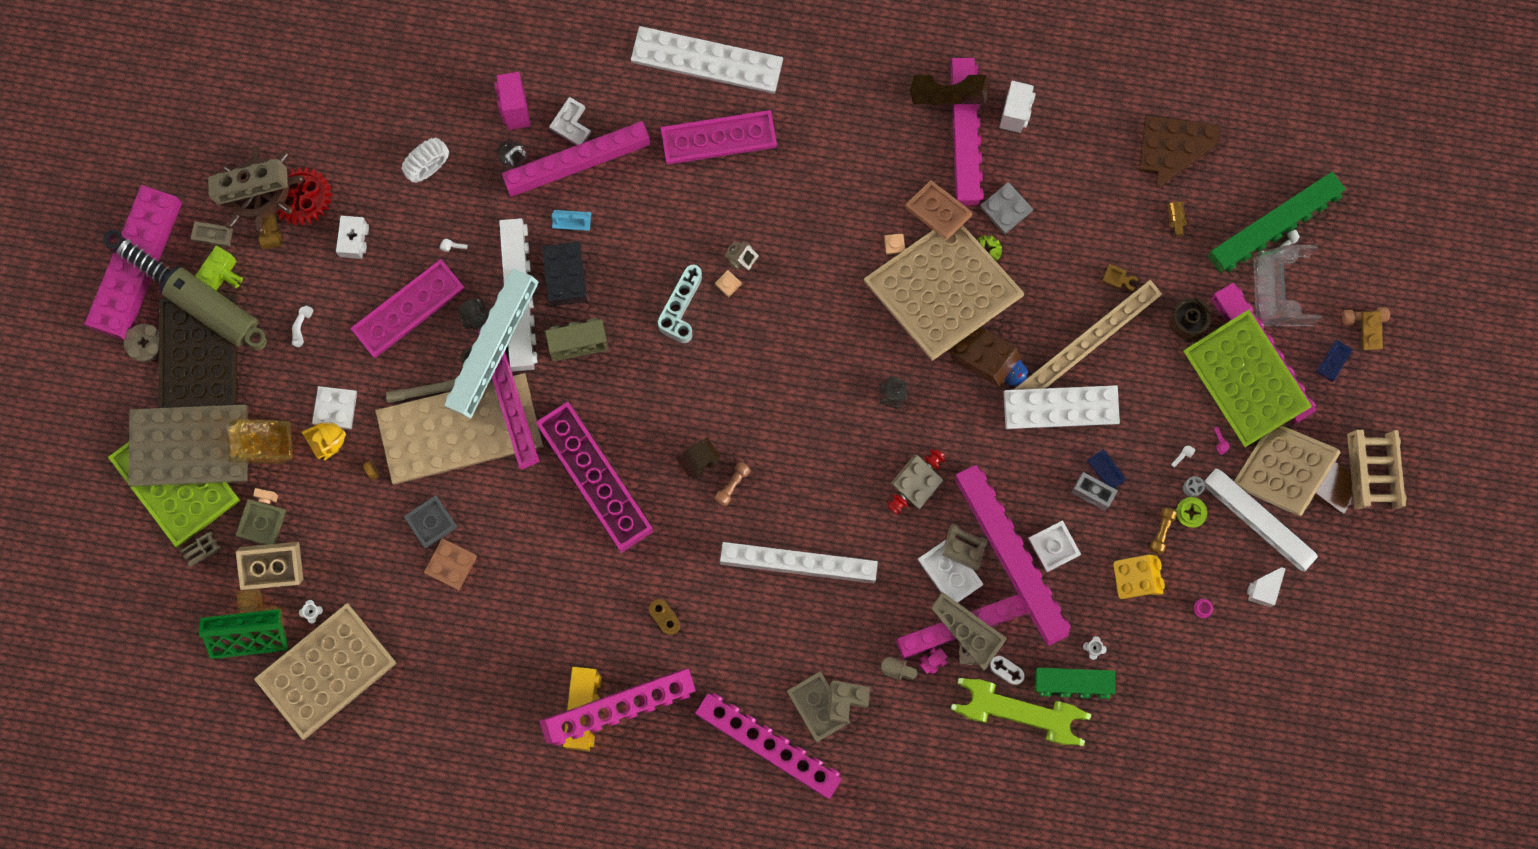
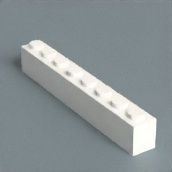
[499,218,538,371]
[720,542,878,584]

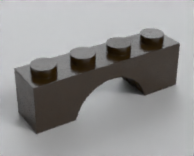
[910,75,990,104]

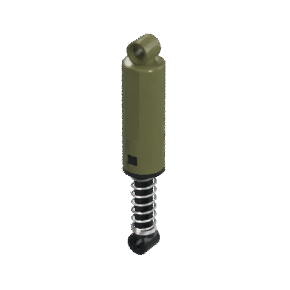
[103,230,267,351]

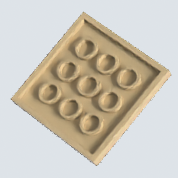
[1234,425,1340,517]

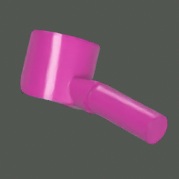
[1214,427,1229,455]

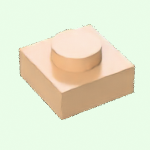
[884,234,905,256]
[715,270,742,298]
[253,488,278,505]

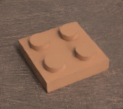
[424,538,477,590]

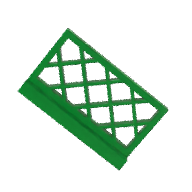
[198,609,289,659]

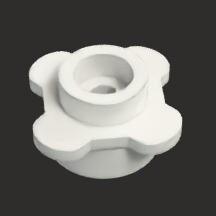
[299,600,323,623]
[1083,636,1107,660]

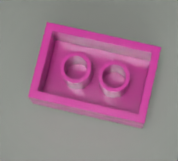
[494,72,531,130]

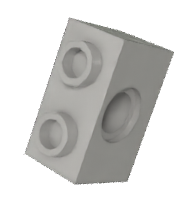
[1071,472,1118,511]

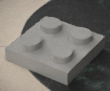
[980,182,1033,235]

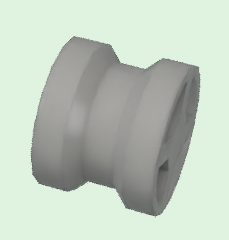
[1183,476,1205,497]

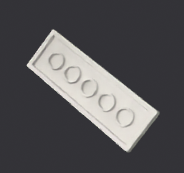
[1003,386,1120,429]

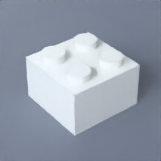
[999,81,1036,133]

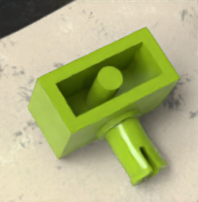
[195,245,243,291]

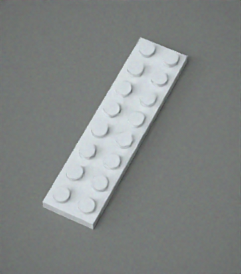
[631,26,783,94]

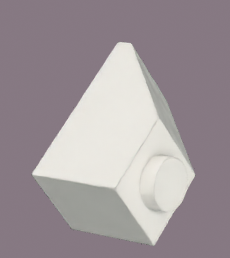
[1247,567,1285,608]

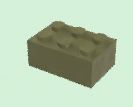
[545,318,609,362]

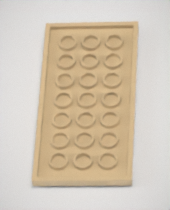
[376,373,543,485]

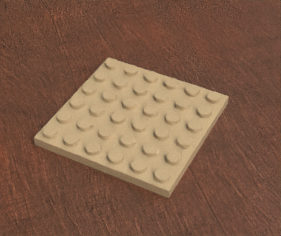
[864,225,1024,361]

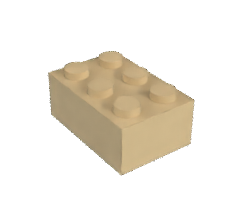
[236,542,303,590]

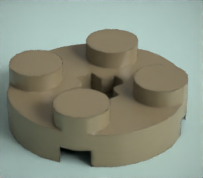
[124,324,159,362]

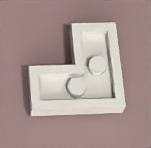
[549,97,591,145]

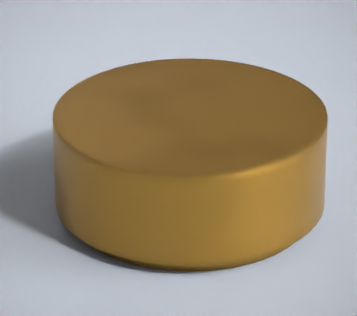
[363,461,380,481]

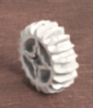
[401,138,449,183]

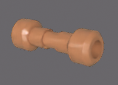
[1342,307,1390,325]
[714,462,751,506]

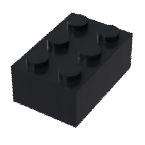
[542,242,588,307]

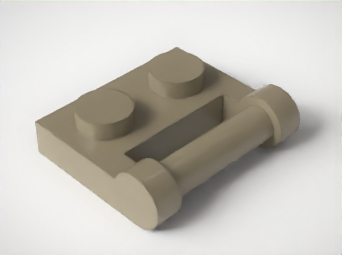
[942,524,988,571]

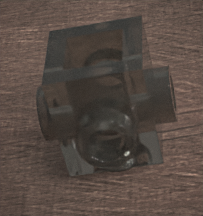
[495,138,529,169]
[457,299,489,330]
[879,376,908,409]

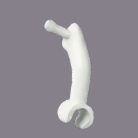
[292,306,313,347]

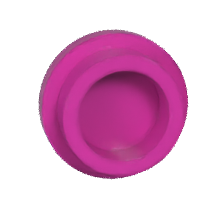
[1193,599,1213,618]

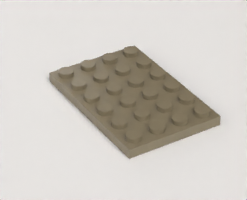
[129,405,248,487]

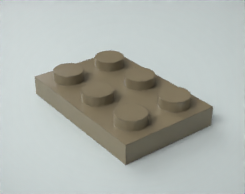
[787,671,851,743]

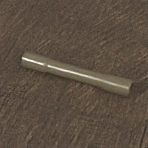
[386,379,456,403]

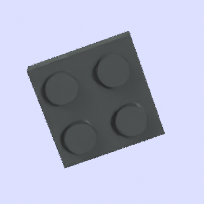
[404,495,458,549]

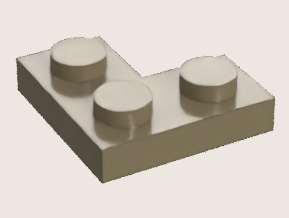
[827,680,870,724]

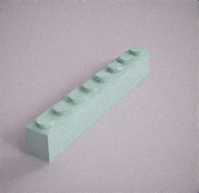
[444,268,539,419]

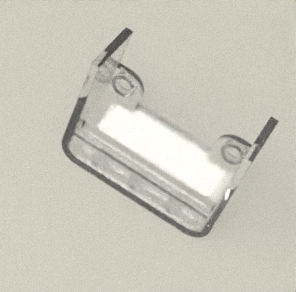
[1254,245,1321,326]

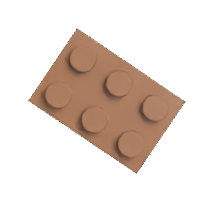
[905,180,972,240]

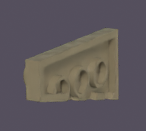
[931,592,1007,671]

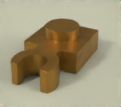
[1102,264,1138,292]

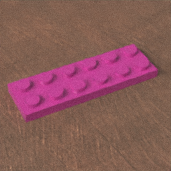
[661,110,777,165]
[350,259,465,359]

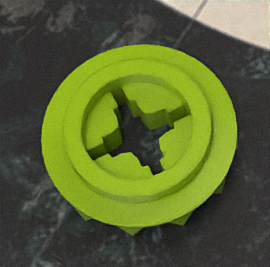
[976,235,1002,261]
[1176,497,1207,528]

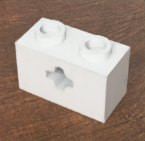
[336,216,369,259]

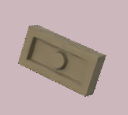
[191,221,233,247]

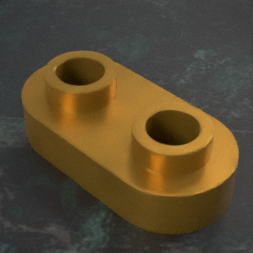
[649,599,680,635]

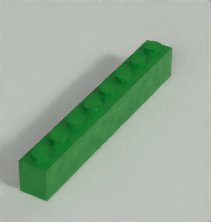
[1208,171,1346,274]

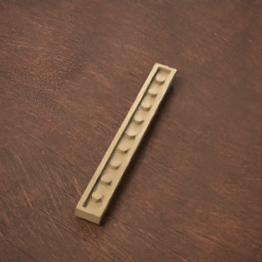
[1013,280,1162,390]

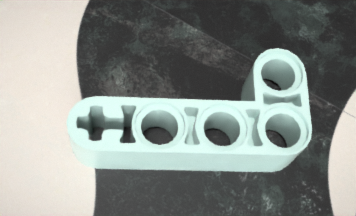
[658,265,702,343]

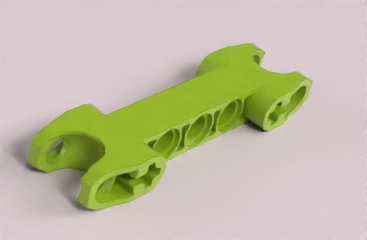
[950,678,1091,747]

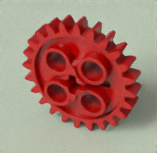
[271,167,333,226]

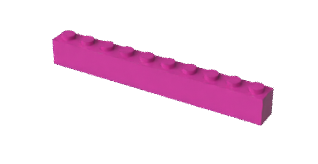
[955,465,1071,647]

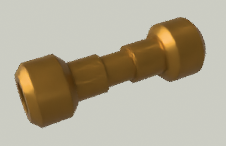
[1149,507,1177,555]

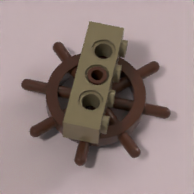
[208,146,303,233]

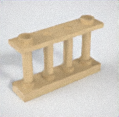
[1347,430,1406,509]

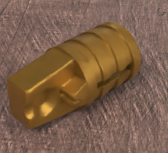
[1167,202,1187,237]

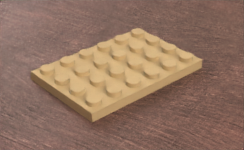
[254,603,397,740]

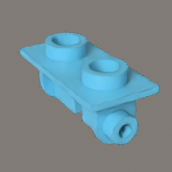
[552,210,591,231]

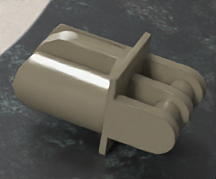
[180,532,221,568]
[880,657,917,681]

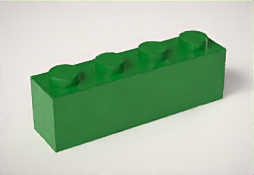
[1034,668,1116,699]

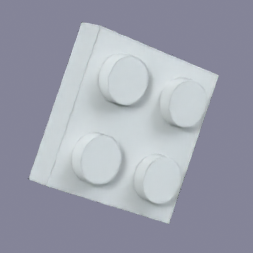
[312,386,357,429]
[1028,520,1081,573]

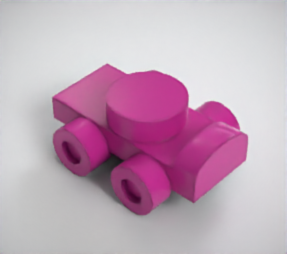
[919,648,948,675]

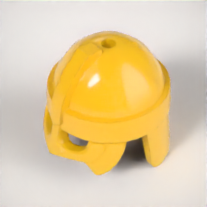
[302,422,346,461]

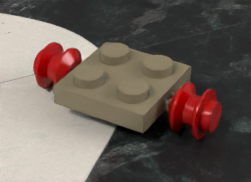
[887,449,945,515]

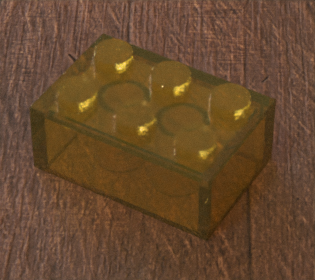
[226,419,293,463]

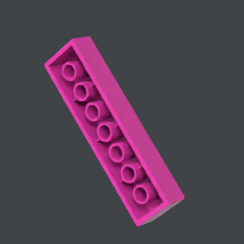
[85,185,182,341]
[536,402,653,553]

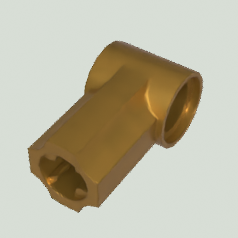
[259,213,282,250]

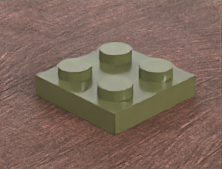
[236,499,286,545]

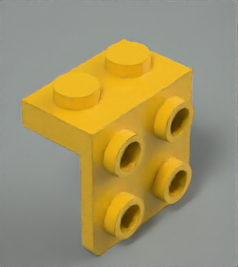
[1114,555,1165,599]

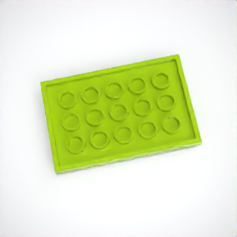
[1184,309,1312,447]
[108,442,241,548]

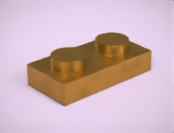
[1361,310,1383,350]

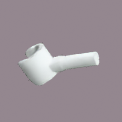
[1276,230,1299,253]
[440,239,468,252]
[1171,446,1195,468]

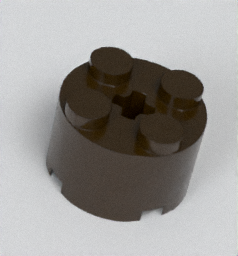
[1169,298,1211,341]
[676,437,721,479]

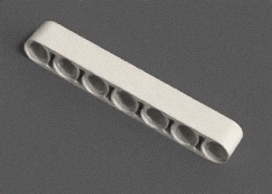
[1204,469,1318,572]

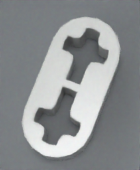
[989,656,1024,685]

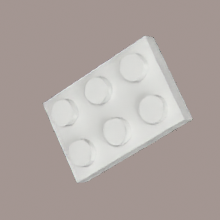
[918,540,984,603]

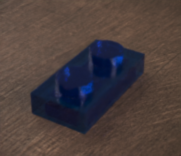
[1316,340,1353,382]
[1087,449,1127,489]

